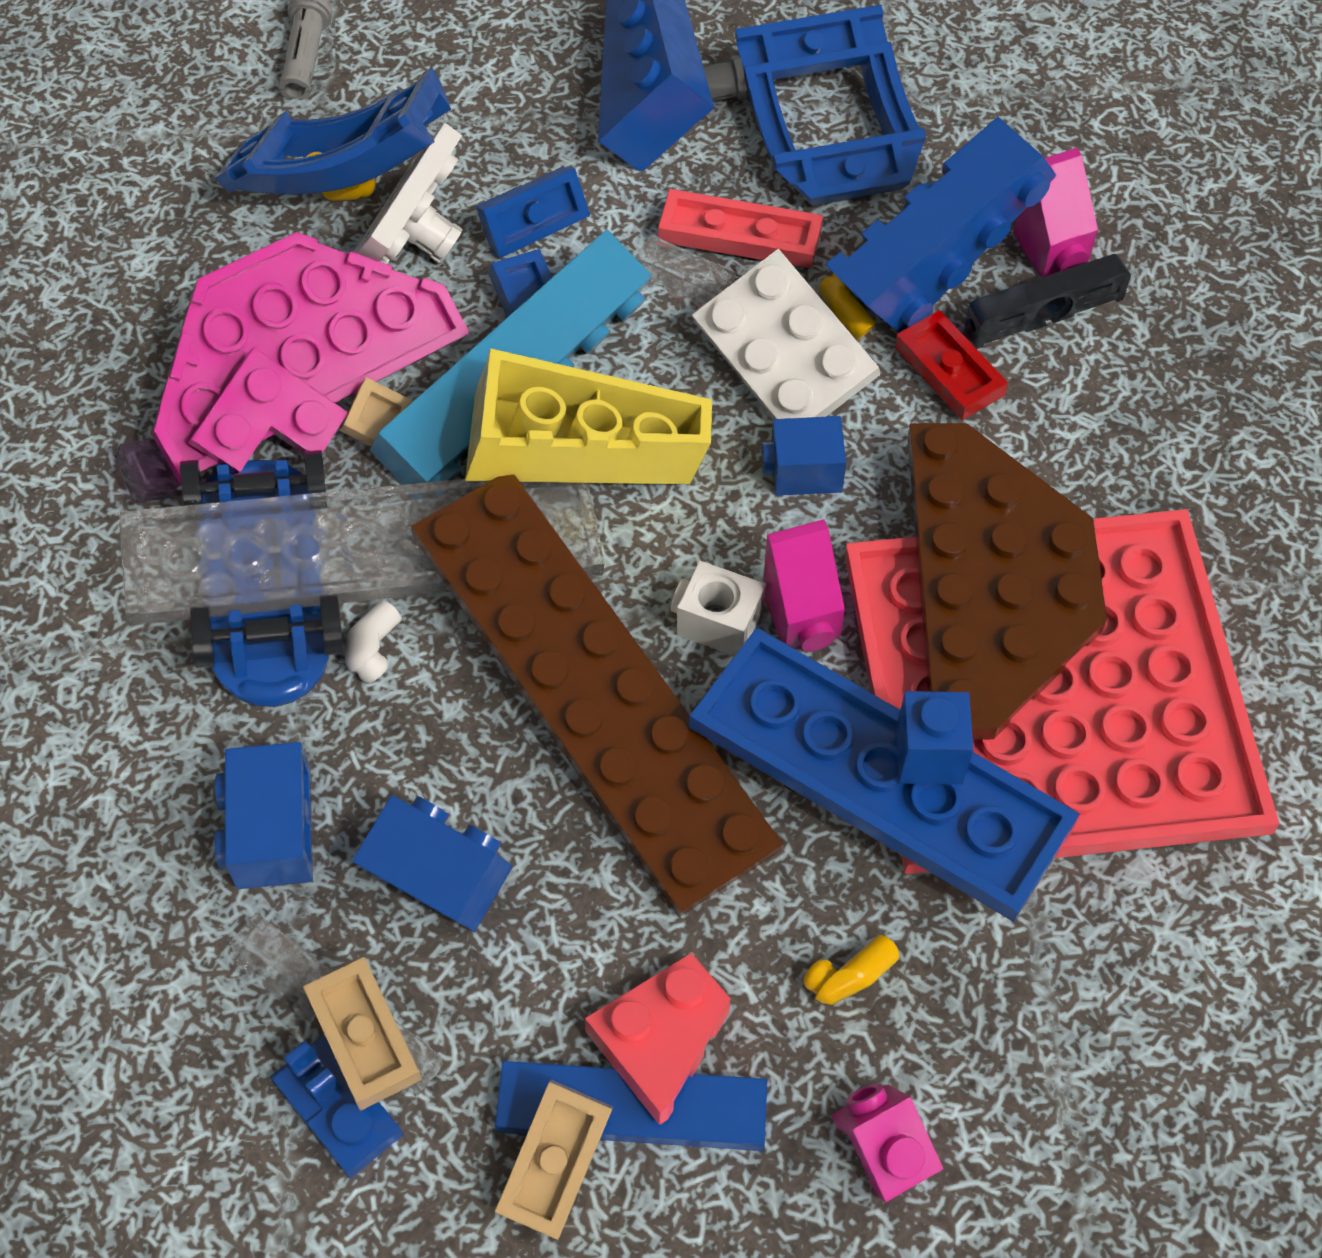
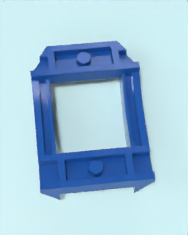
[734,4,926,205]
[215,67,451,194]

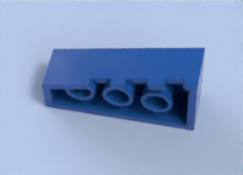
[598,0,714,171]
[825,117,1057,333]

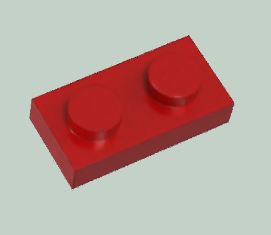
[895,310,1008,421]

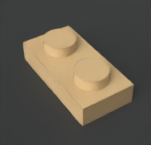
[303,957,422,1111]
[495,1079,614,1240]

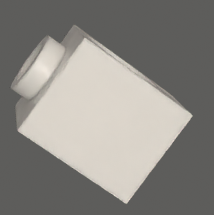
[671,561,766,656]

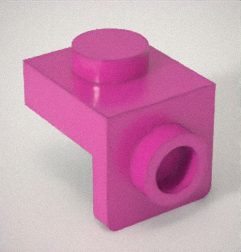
[832,1084,944,1202]

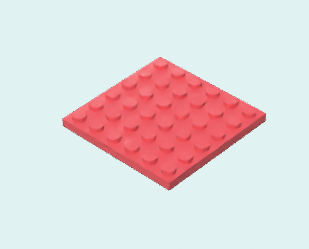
[844,509,1280,875]

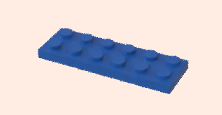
[689,627,1080,922]

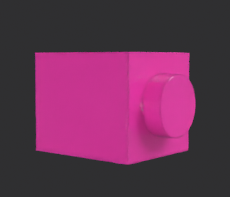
[1013,148,1098,277]
[763,519,845,652]

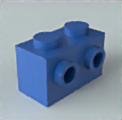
[215,742,313,889]
[352,795,513,932]

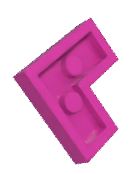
[188,347,349,474]

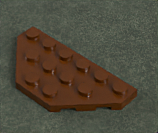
[907,423,1107,740]

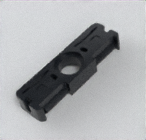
[965,254,1131,349]

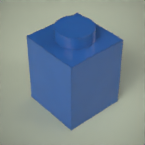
[761,416,846,496]
[896,691,974,784]

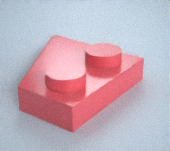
[585,953,731,1125]

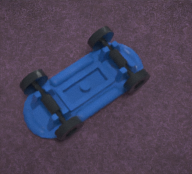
[180,450,343,707]

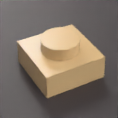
[339,377,413,446]

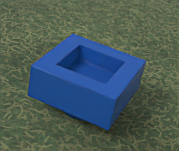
[487,249,552,318]

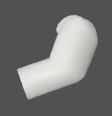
[345,599,402,683]

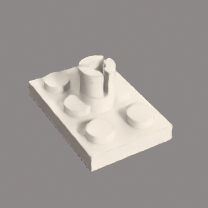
[353,123,463,264]

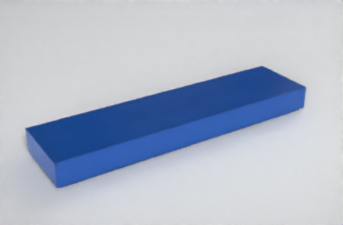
[495,1061,768,1151]

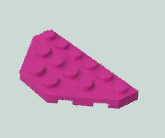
[151,232,470,484]

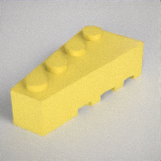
[465,348,712,484]

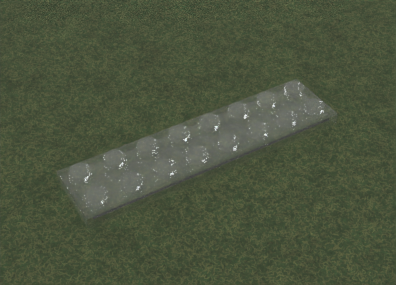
[118,479,605,626]

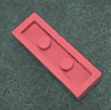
[658,189,823,269]

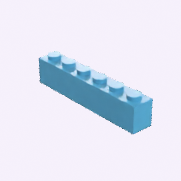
[369,229,652,498]

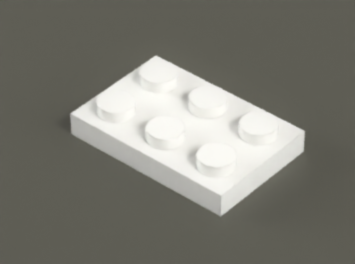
[692,249,880,419]

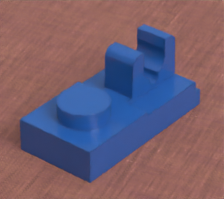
[475,166,590,258]
[270,1035,403,1179]

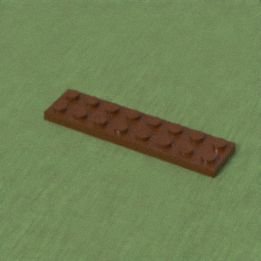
[411,474,784,917]

